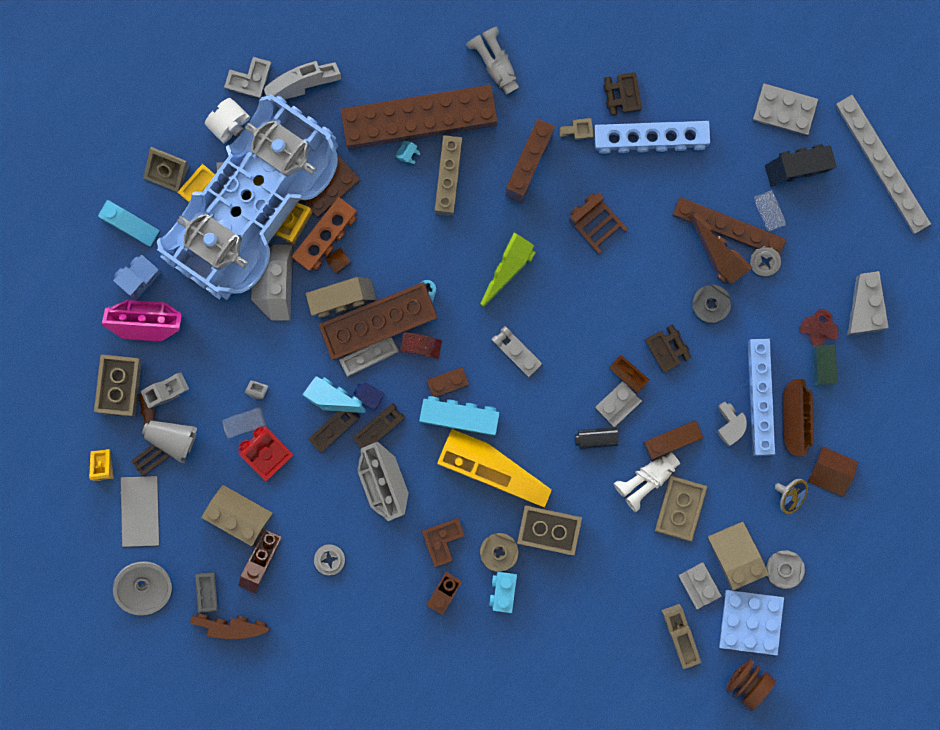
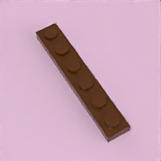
[672,197,786,255]

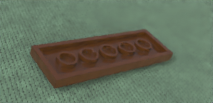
[318,282,438,360]

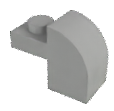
[141,372,189,409]
[716,402,747,447]

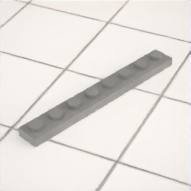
[835,95,931,235]

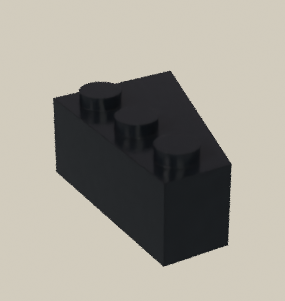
[764,144,837,187]

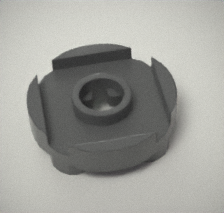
[692,285,731,324]

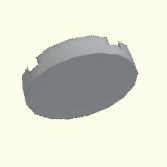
[766,550,805,589]

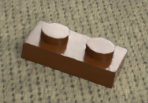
[609,355,649,393]
[427,367,469,397]

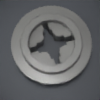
[750,246,781,276]
[314,544,345,575]

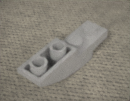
[264,61,341,99]

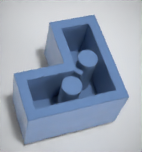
[113,255,161,300]

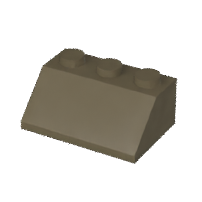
[201,485,273,547]

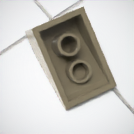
[708,522,769,590]

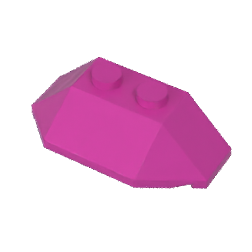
[102,300,182,341]

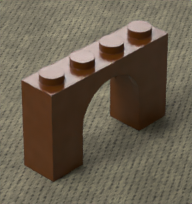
[505,118,555,204]

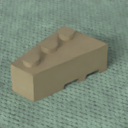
[306,277,377,318]

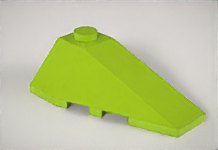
[480,233,536,308]

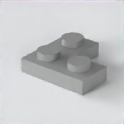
[224,57,272,99]

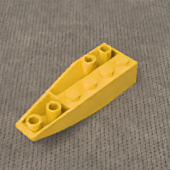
[437,429,552,508]

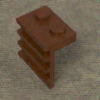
[569,192,628,254]

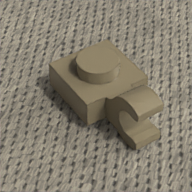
[559,118,594,140]

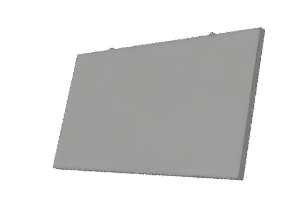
[120,476,159,547]

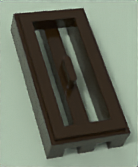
[131,445,170,476]

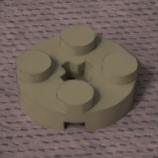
[480,533,519,572]

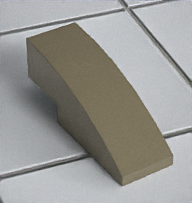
[661,604,701,669]

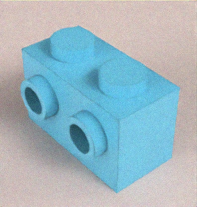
[489,572,517,613]

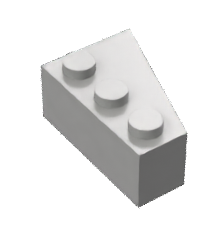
[847,271,888,336]

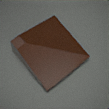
[325,248,351,274]

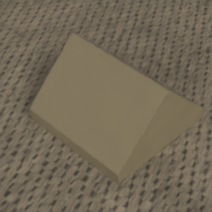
[143,147,190,192]

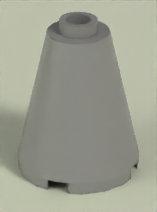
[142,421,198,464]

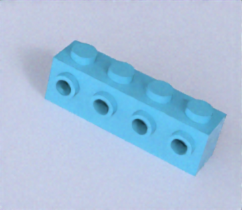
[419,396,499,436]

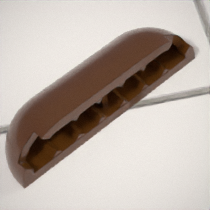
[783,379,814,456]

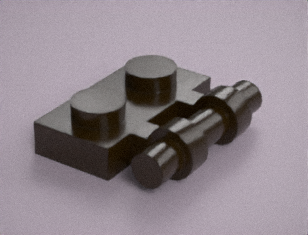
[603,72,642,115]
[644,324,692,374]

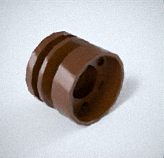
[725,659,777,711]

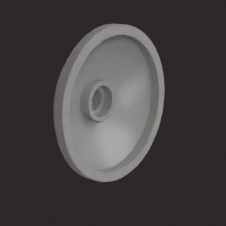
[113,562,172,615]

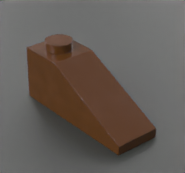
[643,420,703,461]

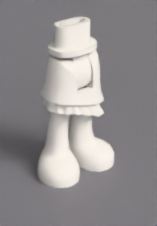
[613,452,680,512]

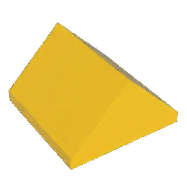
[275,203,313,246]

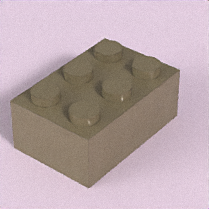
[94,355,142,417]
[517,505,582,556]

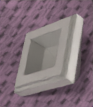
[245,380,269,400]

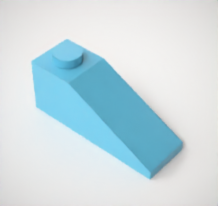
[98,200,160,247]

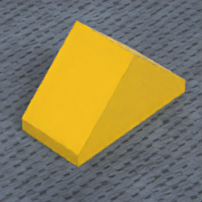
[89,449,114,481]

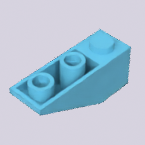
[303,376,366,413]

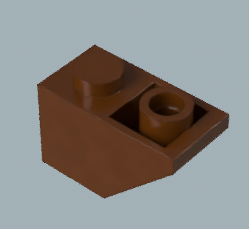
[426,572,463,615]

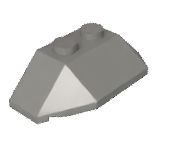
[251,245,293,321]
[357,442,408,521]

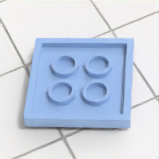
[719,590,784,655]

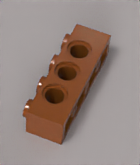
[292,197,358,273]

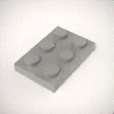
[752,83,818,136]

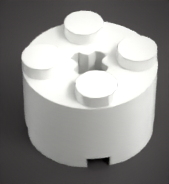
[205,98,250,144]

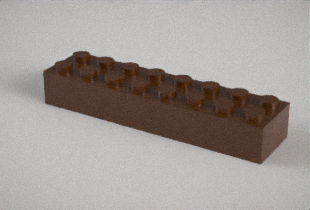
[341,85,497,150]

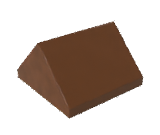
[807,446,858,497]

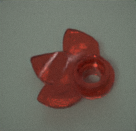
[800,309,838,347]

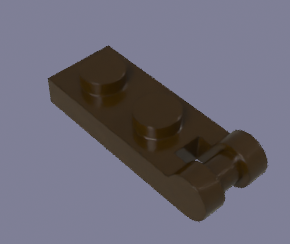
[352,403,406,448]
[308,411,361,454]

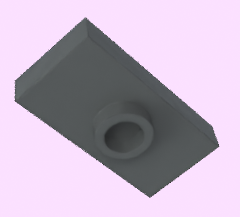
[195,572,218,613]

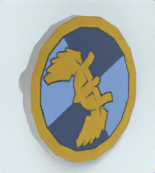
[774,479,808,514]

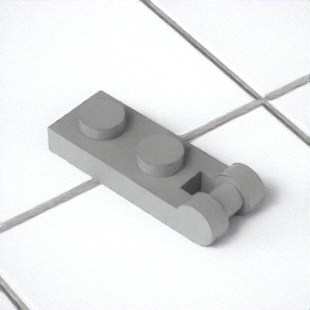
[491,326,542,378]

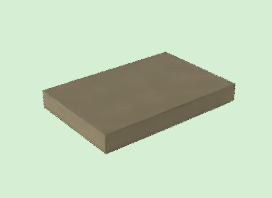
[655,475,708,542]

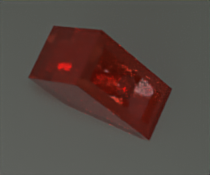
[400,332,442,359]

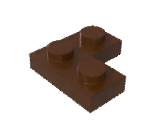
[422,518,464,567]

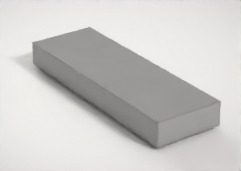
[339,337,399,377]

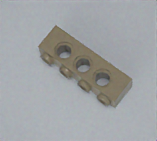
[435,135,462,216]

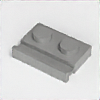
[595,381,642,427]
[678,562,722,610]

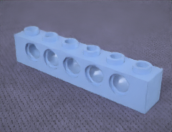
[594,121,710,154]
[748,339,775,456]

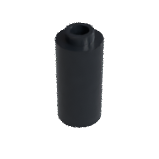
[575,427,619,449]

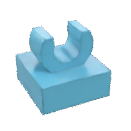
[395,141,421,164]

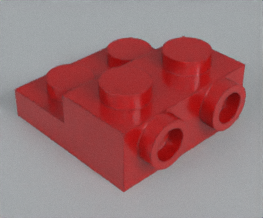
[238,425,293,482]

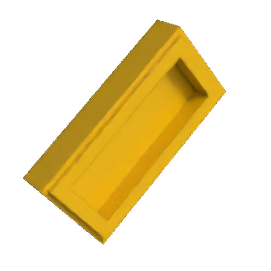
[178,164,215,202]

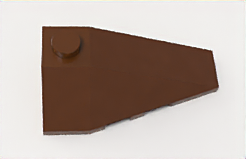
[689,212,753,284]

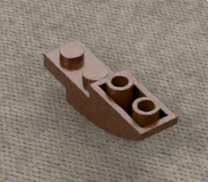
[190,613,271,639]

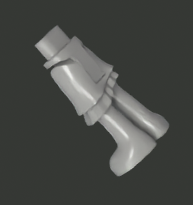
[466,27,519,95]

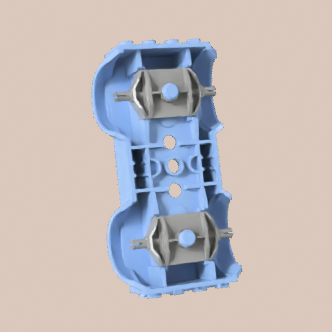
[157,94,339,300]

